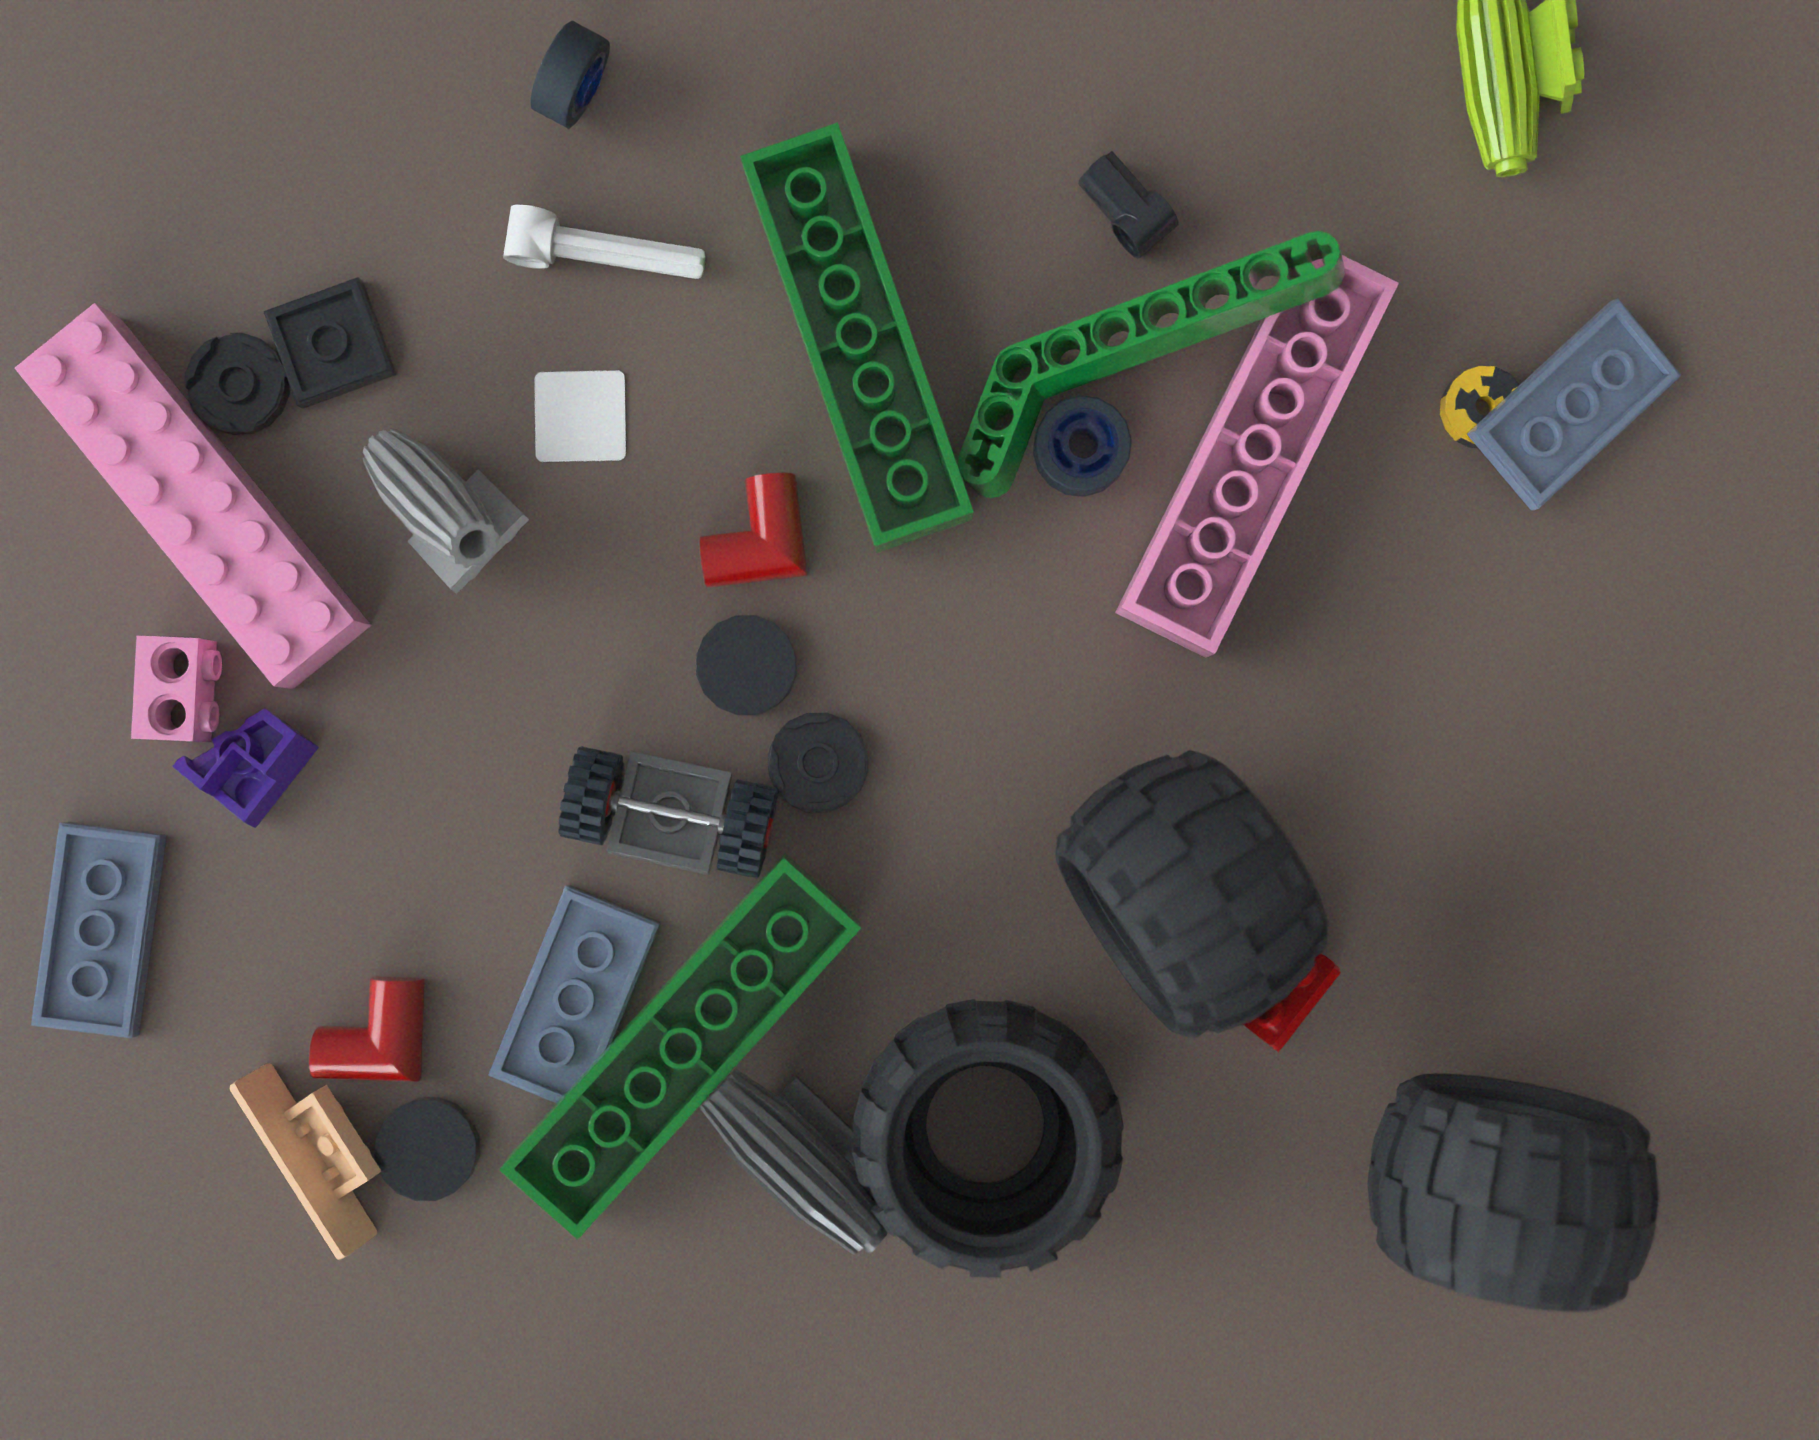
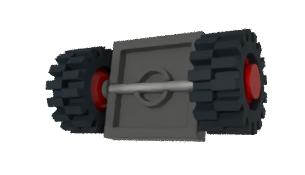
[558,746,778,879]

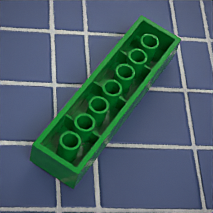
[740,122,974,553]
[499,853,861,1240]

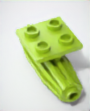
[1456,0,1584,177]

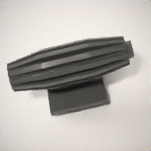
[700,1069,888,1254]

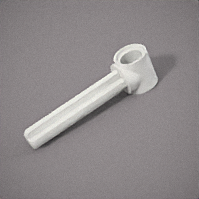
[503,205,705,279]

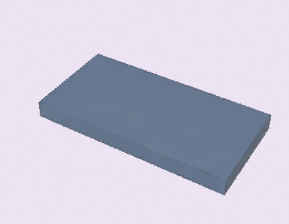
[1467,298,1682,510]
[31,822,167,1038]
[488,885,661,1103]

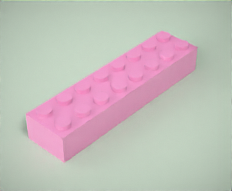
[1115,255,1399,658]
[15,303,371,689]

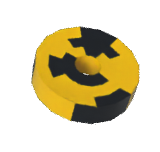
[1440,366,1520,448]

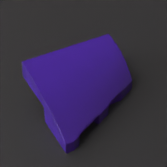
[172,708,319,828]

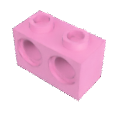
[131,636,222,742]

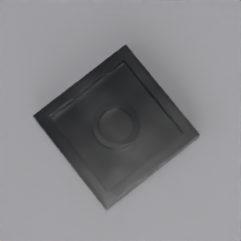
[263,277,397,409]

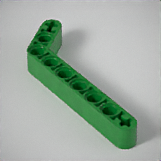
[957,231,1345,498]

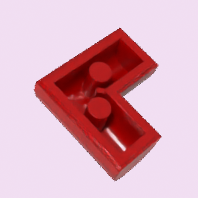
[699,472,808,588]
[309,976,425,1082]

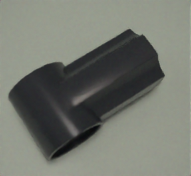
[1078,151,1179,259]

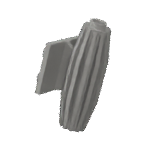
[362,429,529,594]

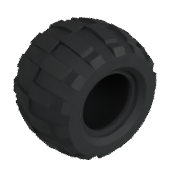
[1056,750,1328,1039]
[852,999,1124,1278]
[1367,1073,1660,1312]

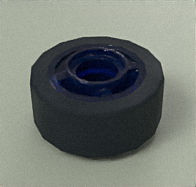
[530,20,610,129]
[1033,395,1132,497]

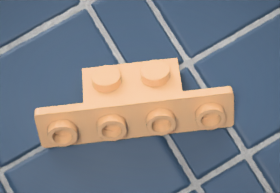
[230,1063,382,1260]

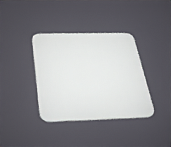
[535,371,626,462]

